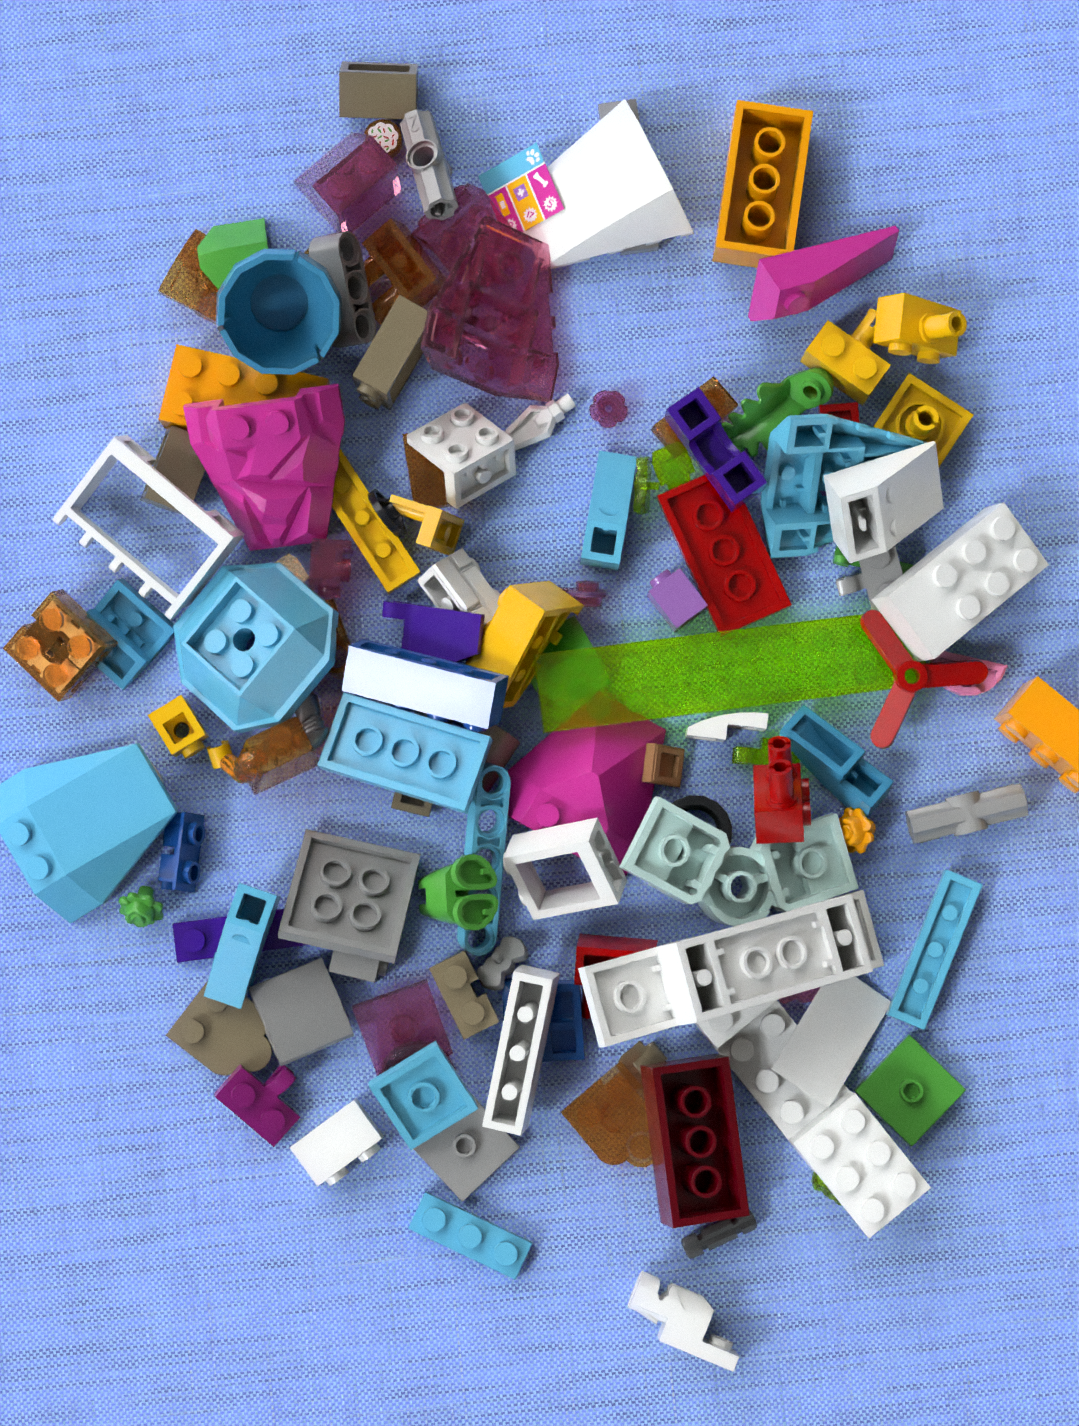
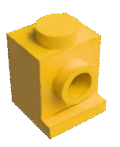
[148,695,209,759]

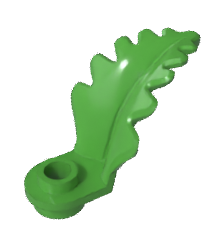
[721,368,834,457]

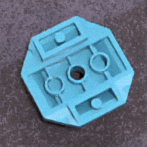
[173,563,339,733]

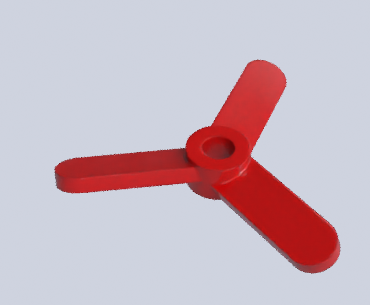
[860,610,988,749]

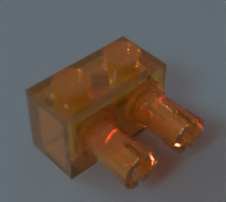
[362,218,450,325]

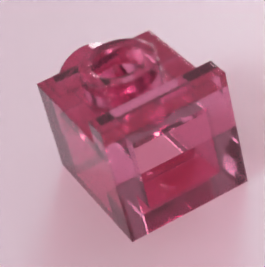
[309,538,353,598]

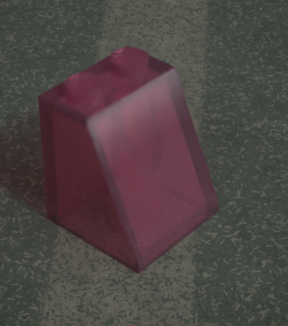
[293,132,401,233]

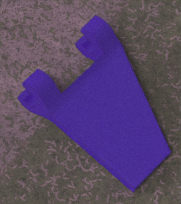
[382,601,485,662]

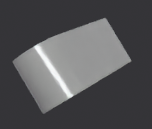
[309,231,376,348]

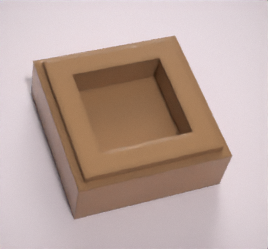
[642,743,685,788]

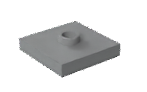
[414,1094,520,1202]

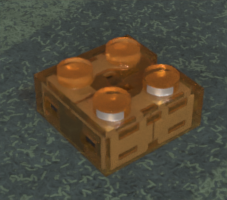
[3,589,118,702]

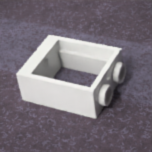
[503,817,627,920]

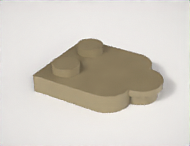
[166,981,272,1076]

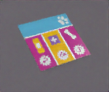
[478,142,564,242]

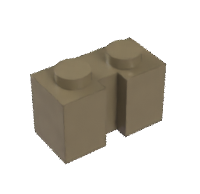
[429,950,500,1039]

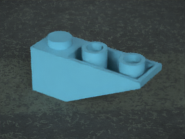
[580,450,637,571]
[204,883,281,1009]

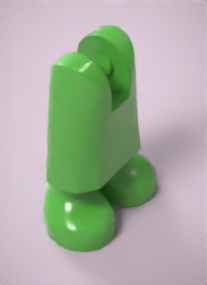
[418,854,499,931]

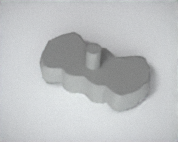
[477,936,528,991]

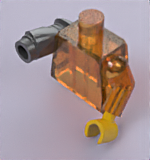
[206,691,330,795]

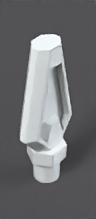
[504,393,576,451]

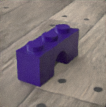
[664,387,767,512]

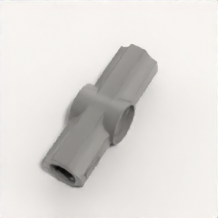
[400,109,459,221]
[905,783,1029,844]

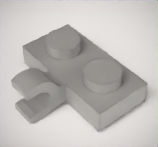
[836,546,903,612]

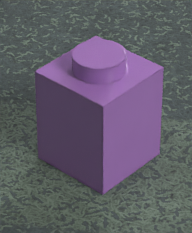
[647,568,708,633]

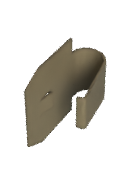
[616,1041,668,1089]

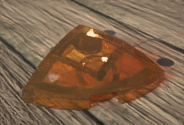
[158,229,218,325]

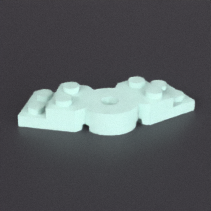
[619,796,859,926]

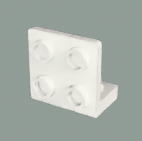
[407,403,516,509]

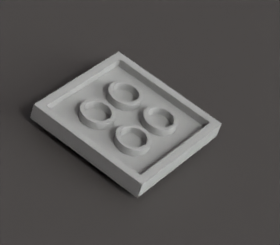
[278,829,421,964]

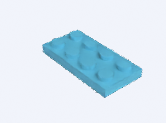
[317,692,493,814]

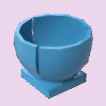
[216,248,342,375]

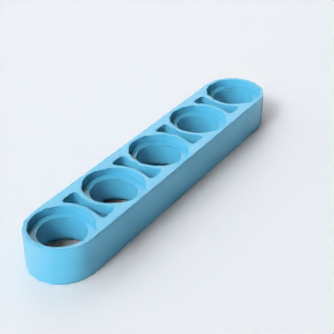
[457,763,511,956]

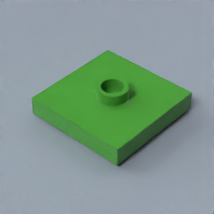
[854,1034,966,1146]

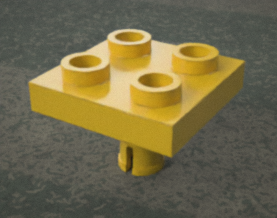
[873,373,974,467]

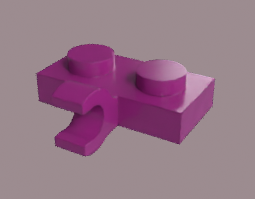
[214,1064,300,1147]

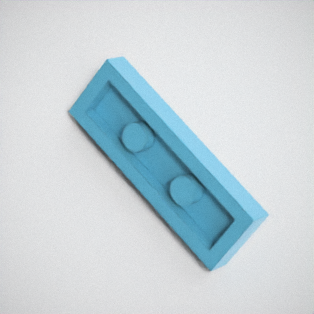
[408,1191,532,1280]

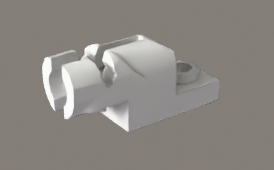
[628,1271,739,1372]

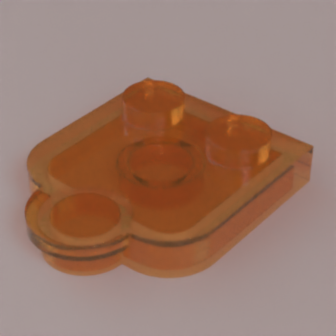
[560,1061,653,1167]

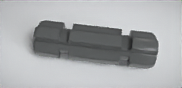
[681,1210,757,1259]

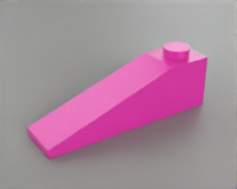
[748,225,899,321]

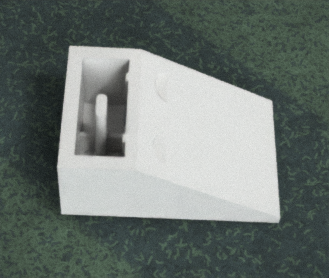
[824,441,944,563]

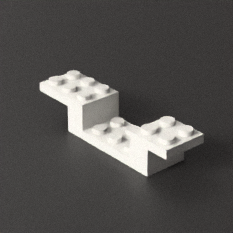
[578,890,884,1048]
[695,999,931,1238]

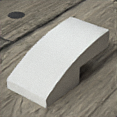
[685,712,769,742]

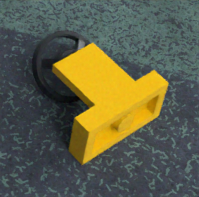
[368,489,465,555]

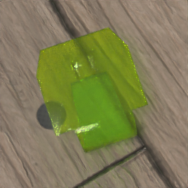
[651,441,695,490]

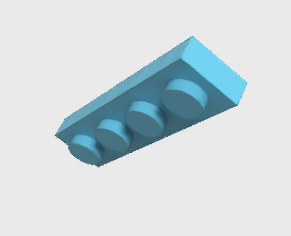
[886,869,983,1030]

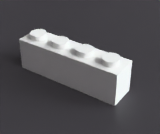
[482,964,560,1136]

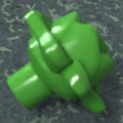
[119,886,164,928]

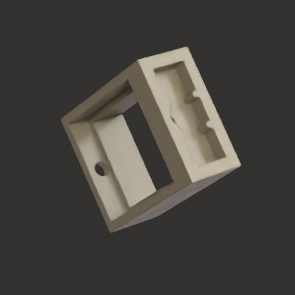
[352,295,436,410]

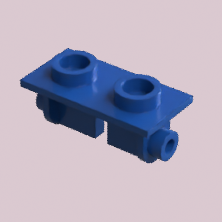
[157,812,205,893]

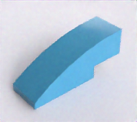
[779,704,894,818]

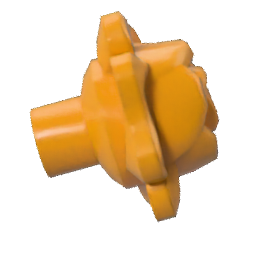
[839,807,876,854]

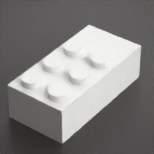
[871,502,1049,662]

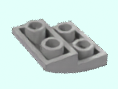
[249,958,354,1066]

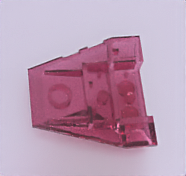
[420,216,559,402]

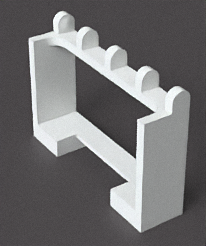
[53,435,245,620]

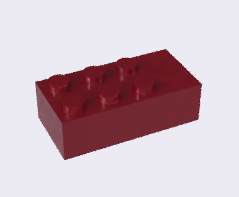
[640,1054,750,1228]

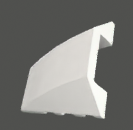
[521,99,694,272]

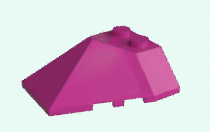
[507,691,666,876]

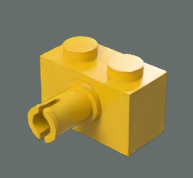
[873,293,967,364]
[800,309,891,406]

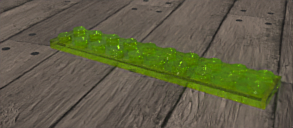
[533,614,926,734]

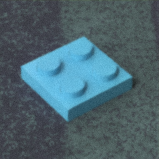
[368,1040,478,1150]

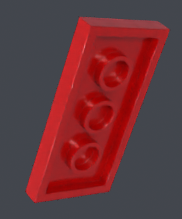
[656,475,792,638]

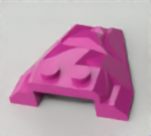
[183,384,345,551]

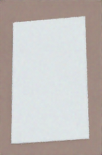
[771,977,891,1109]

